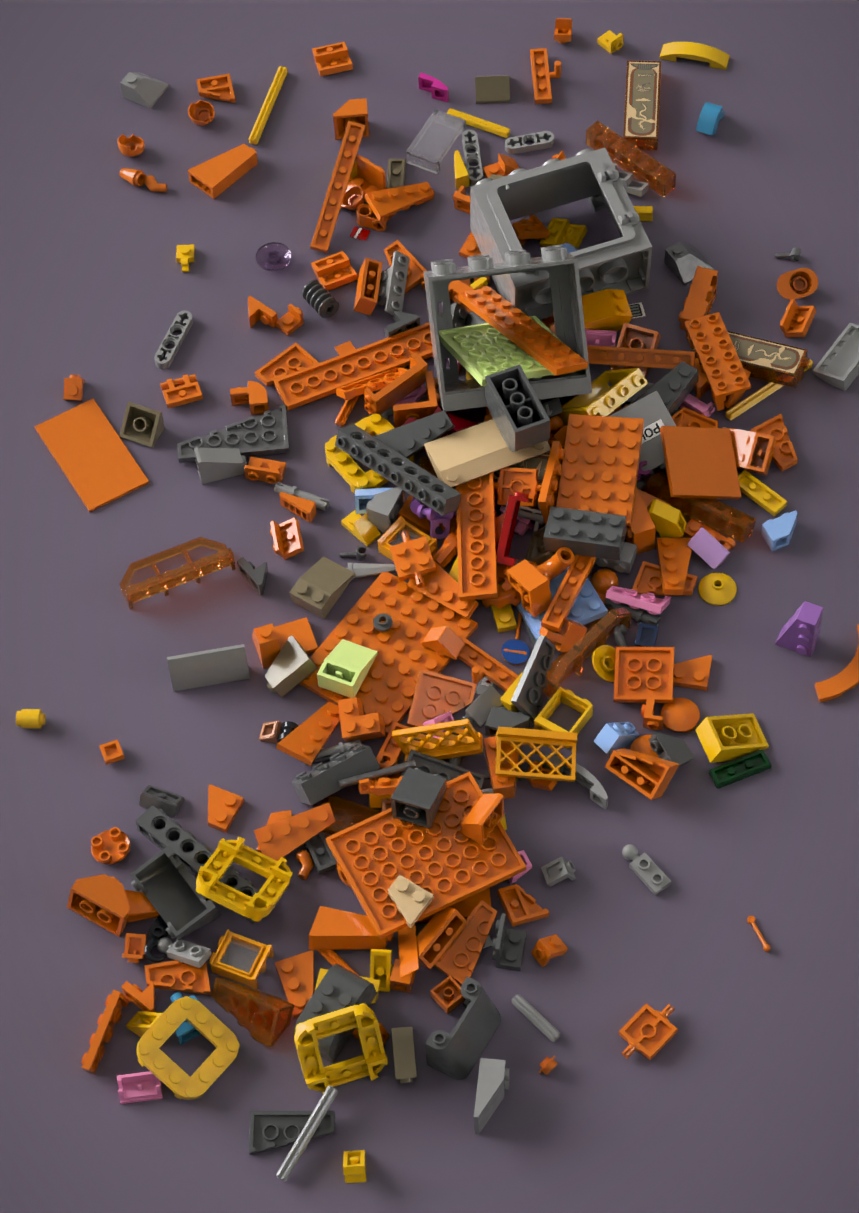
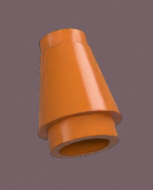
[119,168,146,187]

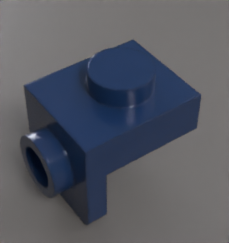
[634,623,659,647]

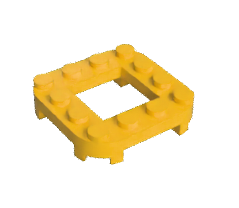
[325,413,414,494]
[196,837,293,922]
[137,996,240,1100]
[294,1003,388,1094]

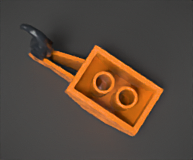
[67,874,168,963]

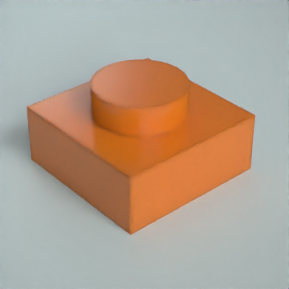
[99,739,125,765]

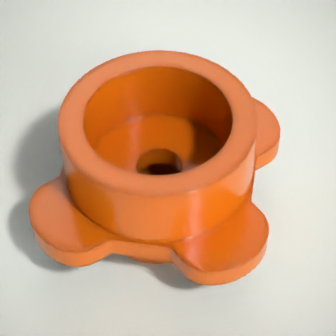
[538,1055,558,1076]

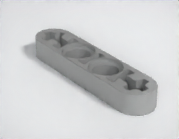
[462,130,483,186]
[154,311,193,369]

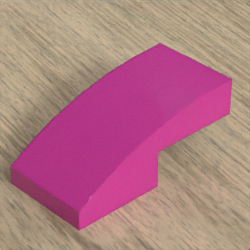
[418,72,449,102]

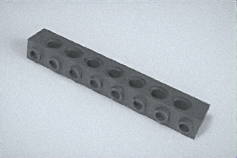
[335,424,461,516]
[136,805,259,924]

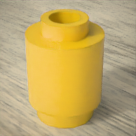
[16,709,46,729]

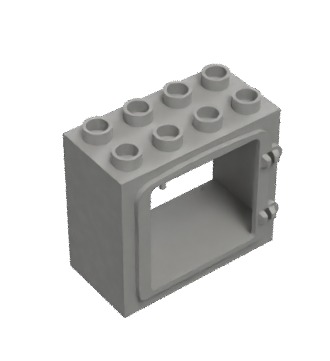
[470,148,652,321]
[423,245,592,411]

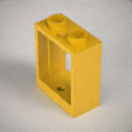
[534,687,593,749]

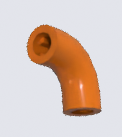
[536,547,575,581]

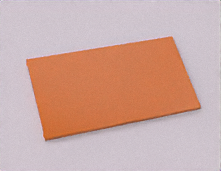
[34,398,149,512]

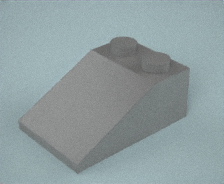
[474,1058,510,1134]

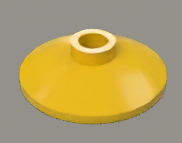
[698,573,737,606]
[592,645,616,682]

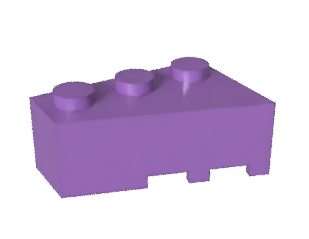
[775,601,823,657]

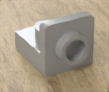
[541,856,576,887]

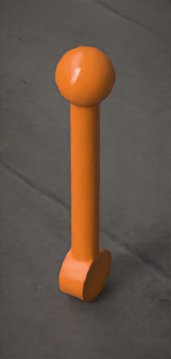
[747,916,771,952]

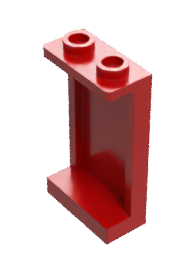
[496,492,533,566]

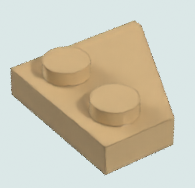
[388,875,434,928]

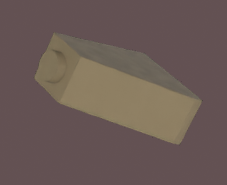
[264,635,318,697]
[391,1026,417,1083]

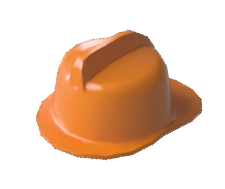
[777,268,818,300]

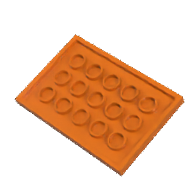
[556,414,644,526]

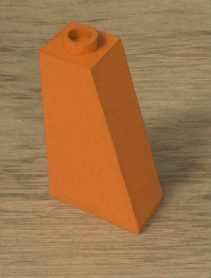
[188,144,258,199]
[309,906,394,950]

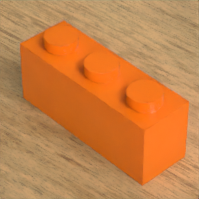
[354,258,383,316]
[417,907,468,969]

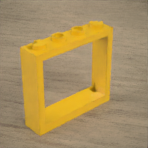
[555,368,648,426]

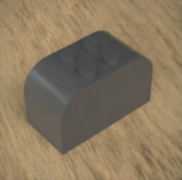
[485,365,550,452]
[294,964,377,1063]

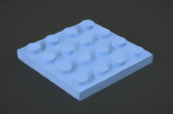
[516,566,608,640]

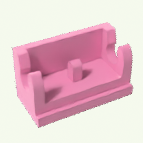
[585,329,617,347]
[679,394,715,417]
[117,1071,163,1104]

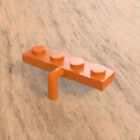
[530,48,561,104]
[457,638,519,692]

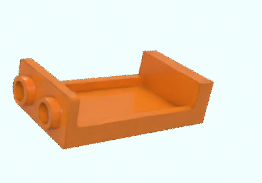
[364,352,428,415]

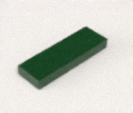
[709,749,771,789]

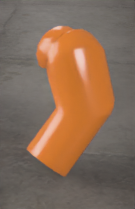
[296,850,314,880]

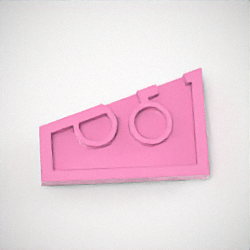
[605,586,671,615]

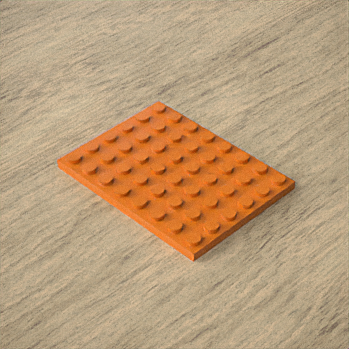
[299,572,478,736]
[325,771,526,939]

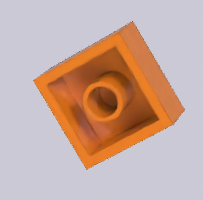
[430,976,465,1014]

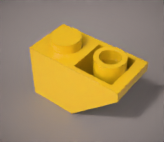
[648,499,687,538]

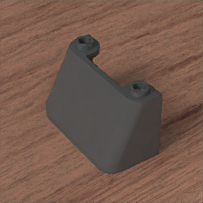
[130,845,221,940]
[425,976,501,1080]

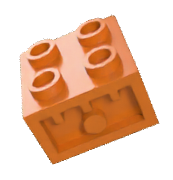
[348,155,386,202]

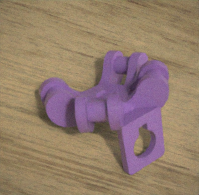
[410,497,457,539]

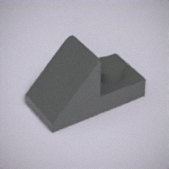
[385,311,420,338]
[237,557,268,596]

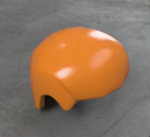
[188,100,215,126]
[117,134,145,157]

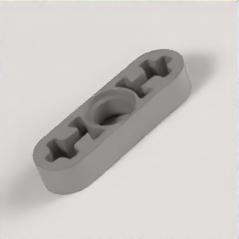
[505,131,554,155]

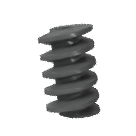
[302,279,339,318]

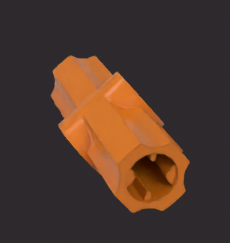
[432,529,458,569]

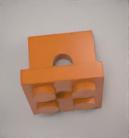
[393,371,440,428]

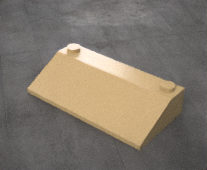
[424,419,551,487]

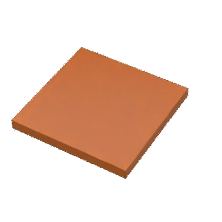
[660,426,742,500]

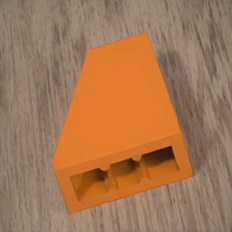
[252,623,280,669]

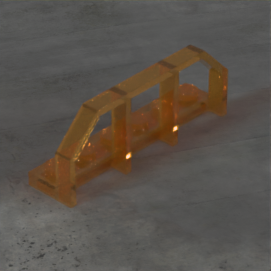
[119,537,236,610]
[542,608,631,699]

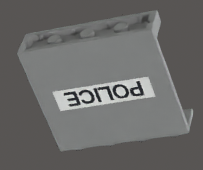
[610,391,676,479]

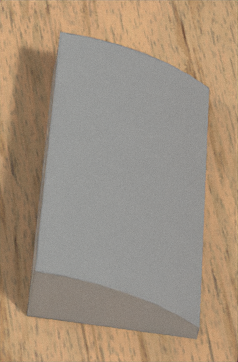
[812,323,859,391]
[167,644,250,692]

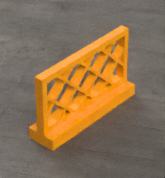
[392,719,483,762]
[495,726,578,782]

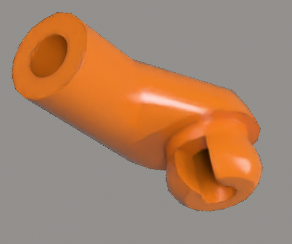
[144,175,167,192]

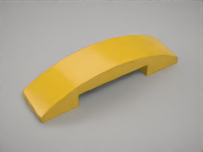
[660,42,730,70]

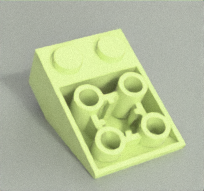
[317,639,378,698]

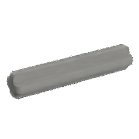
[512,994,560,1042]

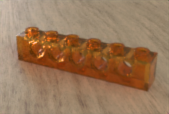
[586,120,676,197]
[644,472,757,543]

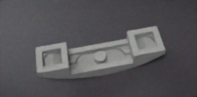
[543,755,608,810]

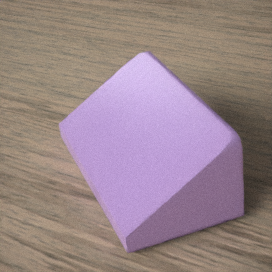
[687,527,730,569]

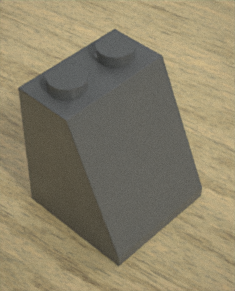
[391,767,447,829]

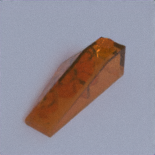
[211,977,294,1047]

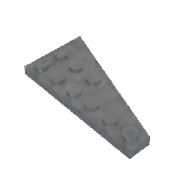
[177,404,289,463]

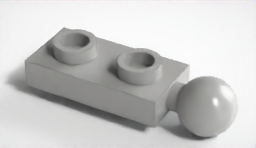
[622,844,671,896]
[157,937,212,968]

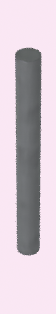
[338,760,416,788]

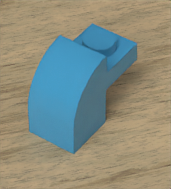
[696,102,725,135]

